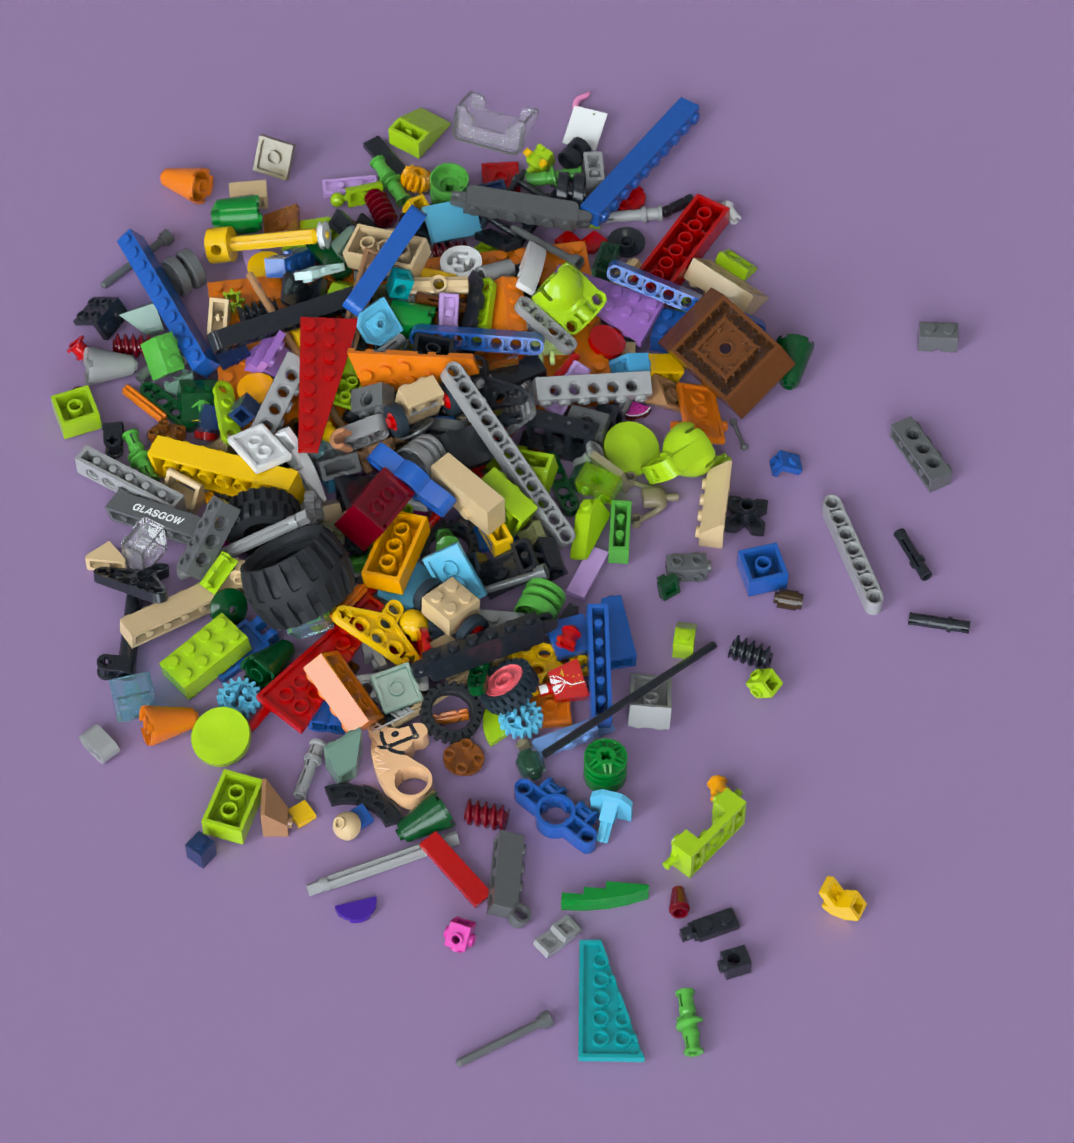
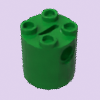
[210,194,263,235]
[390,299,436,341]

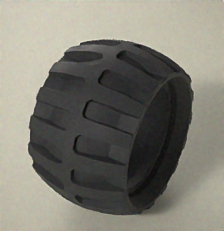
[240,523,355,630]

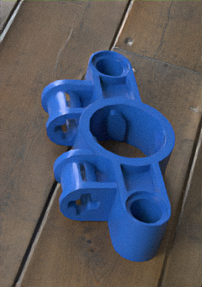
[367,443,457,517]
[514,777,599,854]

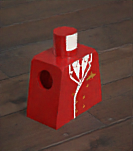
[537,658,589,703]

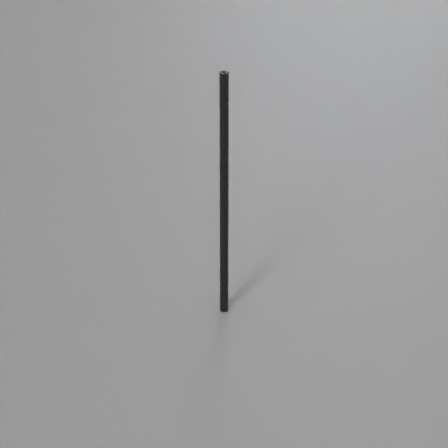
[542,641,717,758]

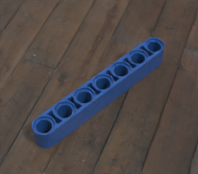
[342,204,428,317]
[409,324,545,355]

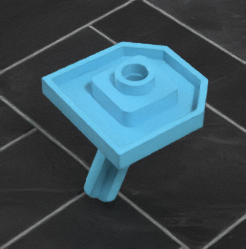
[356,297,404,346]
[590,789,633,843]

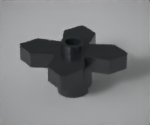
[724,496,768,536]

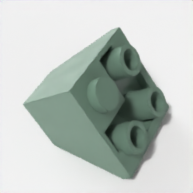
[324,727,363,784]

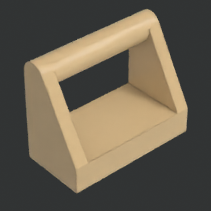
[164,467,206,514]

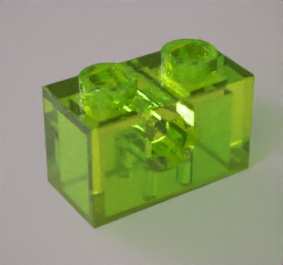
[575,462,623,505]

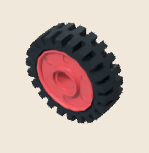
[478,658,539,715]

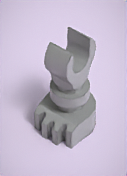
[573,440,604,473]

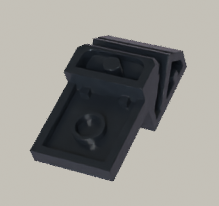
[481,537,568,600]

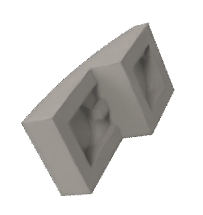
[533,915,582,959]

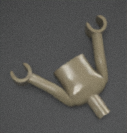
[625,471,679,529]

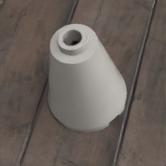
[83,347,137,385]

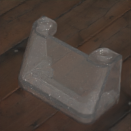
[452,91,539,156]

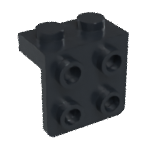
[281,272,328,307]
[73,297,128,340]

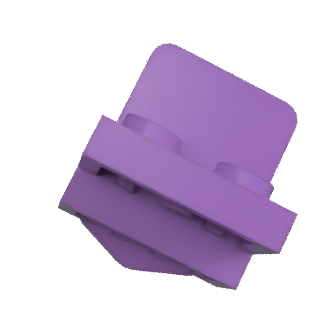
[244,330,292,379]

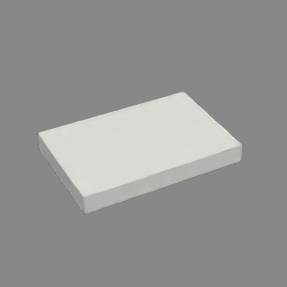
[228,423,292,474]

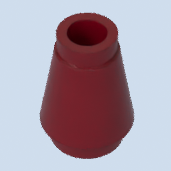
[669,886,690,919]

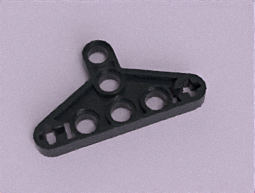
[437,355,529,418]
[93,563,169,604]

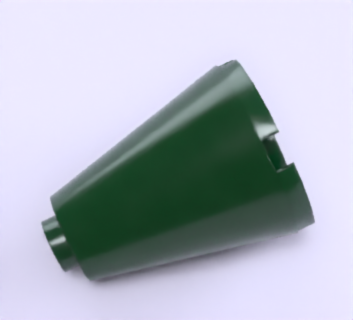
[776,334,814,390]
[240,639,295,691]
[395,789,456,843]

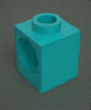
[385,267,415,300]

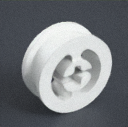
[440,245,482,277]

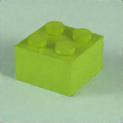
[51,385,102,439]

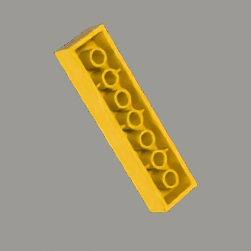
[147,435,305,506]

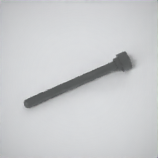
[510,224,584,270]
[101,229,175,288]
[484,563,550,594]
[456,1010,554,1067]

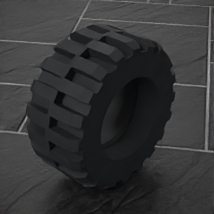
[227,487,301,554]

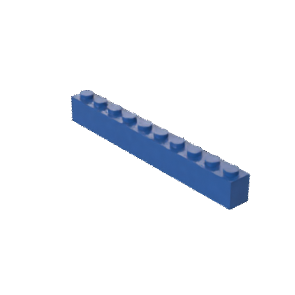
[580,97,700,227]
[117,229,220,378]

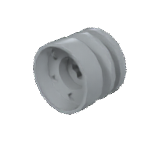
[396,434,446,478]

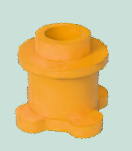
[707,775,731,802]

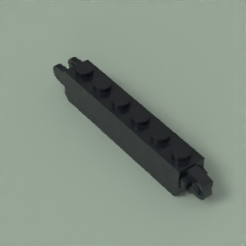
[410,612,558,682]

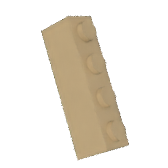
[683,258,769,315]
[695,460,732,548]

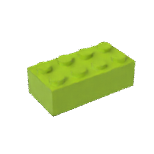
[159,613,252,700]

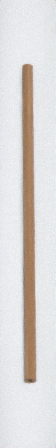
[246,272,374,475]

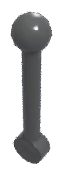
[729,418,748,451]

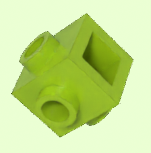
[745,668,783,698]

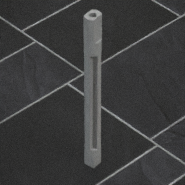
[177,510,311,580]
[305,831,460,896]

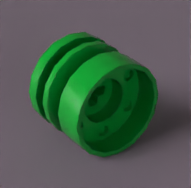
[583,738,628,792]

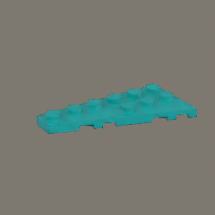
[578,940,645,1062]

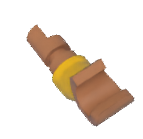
[322,420,353,453]

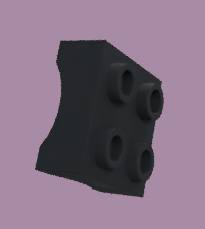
[439,425,494,470]

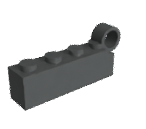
[486,830,532,928]

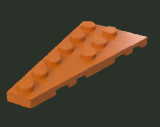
[347,348,479,392]

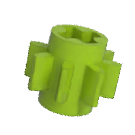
[223,288,245,314]

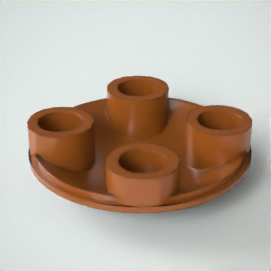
[147,420,186,443]
[443,738,485,776]

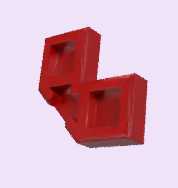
[555,230,608,254]

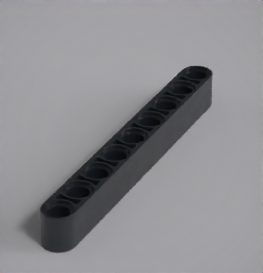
[207,285,373,354]

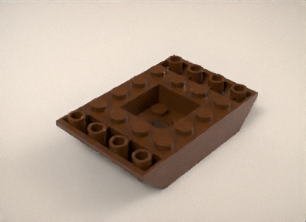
[658,288,796,420]

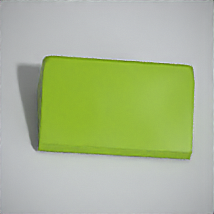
[715,249,758,281]

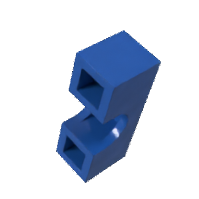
[264,247,315,278]

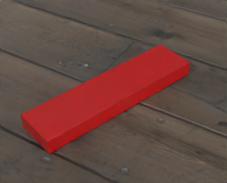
[419,831,489,908]

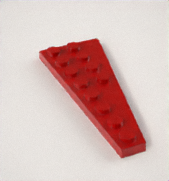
[298,317,358,454]
[256,594,385,734]

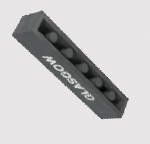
[105,490,208,545]

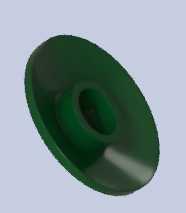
[210,588,248,625]

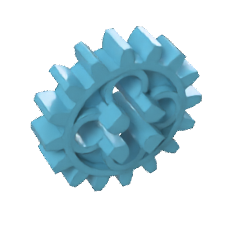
[217,677,261,718]
[498,698,543,739]

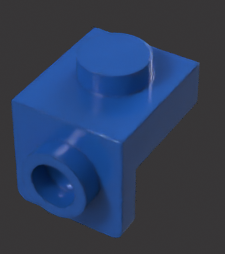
[770,450,803,477]

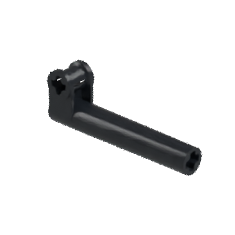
[97,594,142,682]

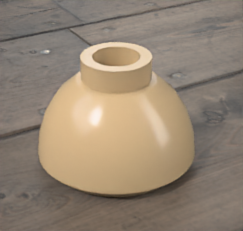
[333,811,361,841]

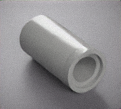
[475,259,516,280]

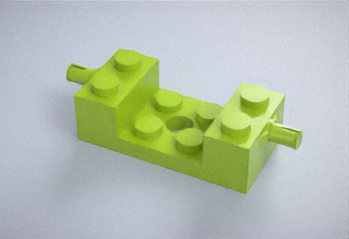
[662,788,747,878]

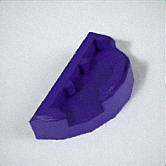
[335,896,377,923]

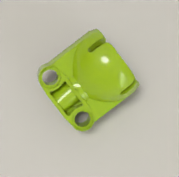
[531,261,607,336]
[640,421,716,485]

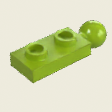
[330,181,383,208]

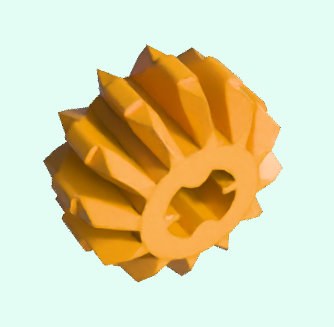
[400,165,431,194]

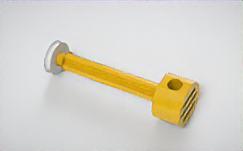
[204,221,331,264]

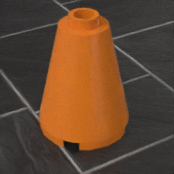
[160,167,214,205]
[139,705,199,746]

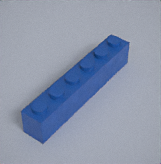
[586,604,613,728]

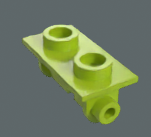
[199,551,238,595]

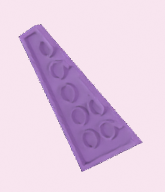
[555,264,664,348]

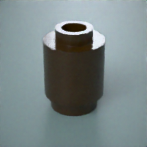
[773,588,804,611]

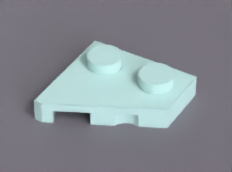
[294,263,345,283]

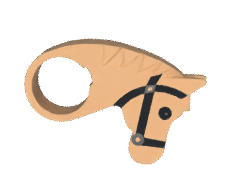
[368,723,434,810]

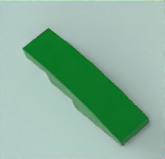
[561,881,649,911]

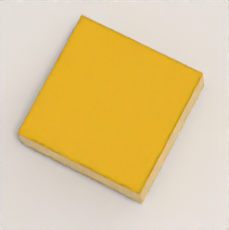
[288,800,316,828]

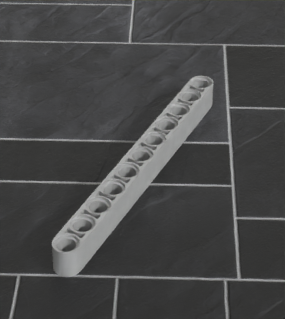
[441,362,575,549]

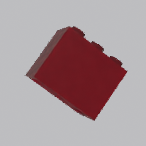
[333,467,415,551]

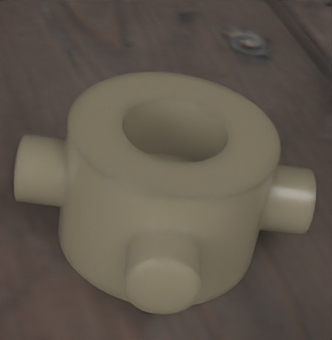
[515,738,533,752]

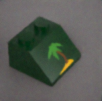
[177,380,220,424]

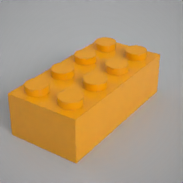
[361,511,430,595]

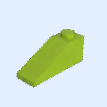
[570,498,611,560]

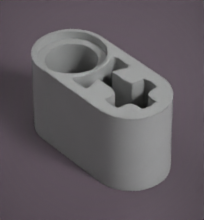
[79,724,120,764]

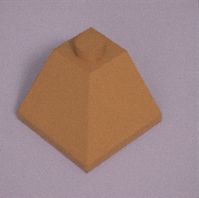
[644,374,681,414]
[260,778,293,837]

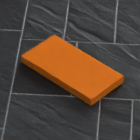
[675,382,726,445]
[529,654,572,729]

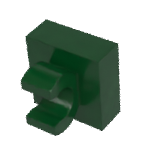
[656,573,681,601]

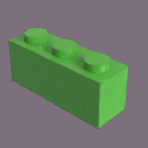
[608,500,632,564]

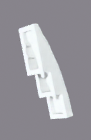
[515,241,546,296]
[274,427,327,502]

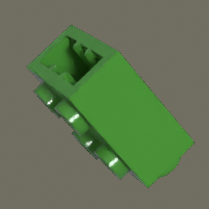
[140,332,185,381]

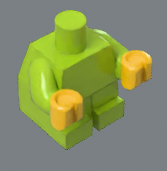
[523,143,556,174]

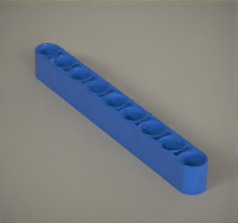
[607,260,766,332]

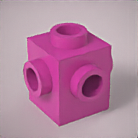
[443,916,476,953]

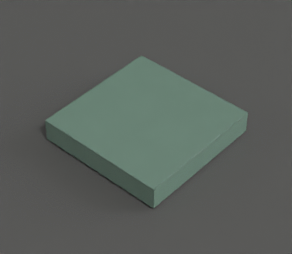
[370,661,423,715]

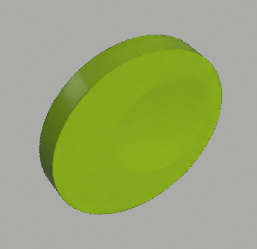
[602,421,660,477]
[191,707,252,767]

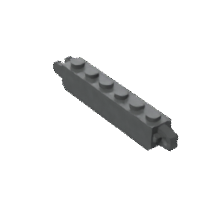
[450,185,593,231]

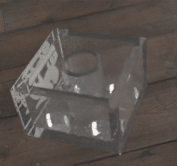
[121,516,168,570]

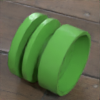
[430,163,469,204]
[513,578,566,620]

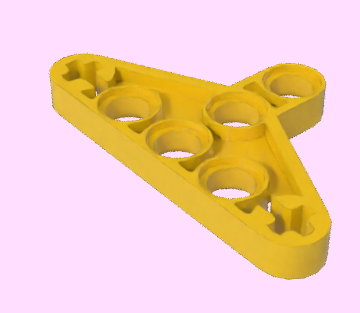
[332,600,421,666]
[507,642,588,697]

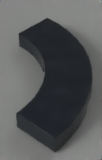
[458,270,485,339]
[324,783,405,828]

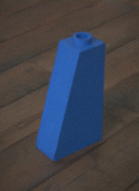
[601,595,637,670]

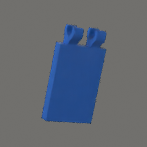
[218,616,280,684]

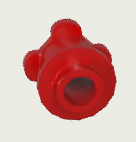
[66,335,91,361]
[556,625,581,652]

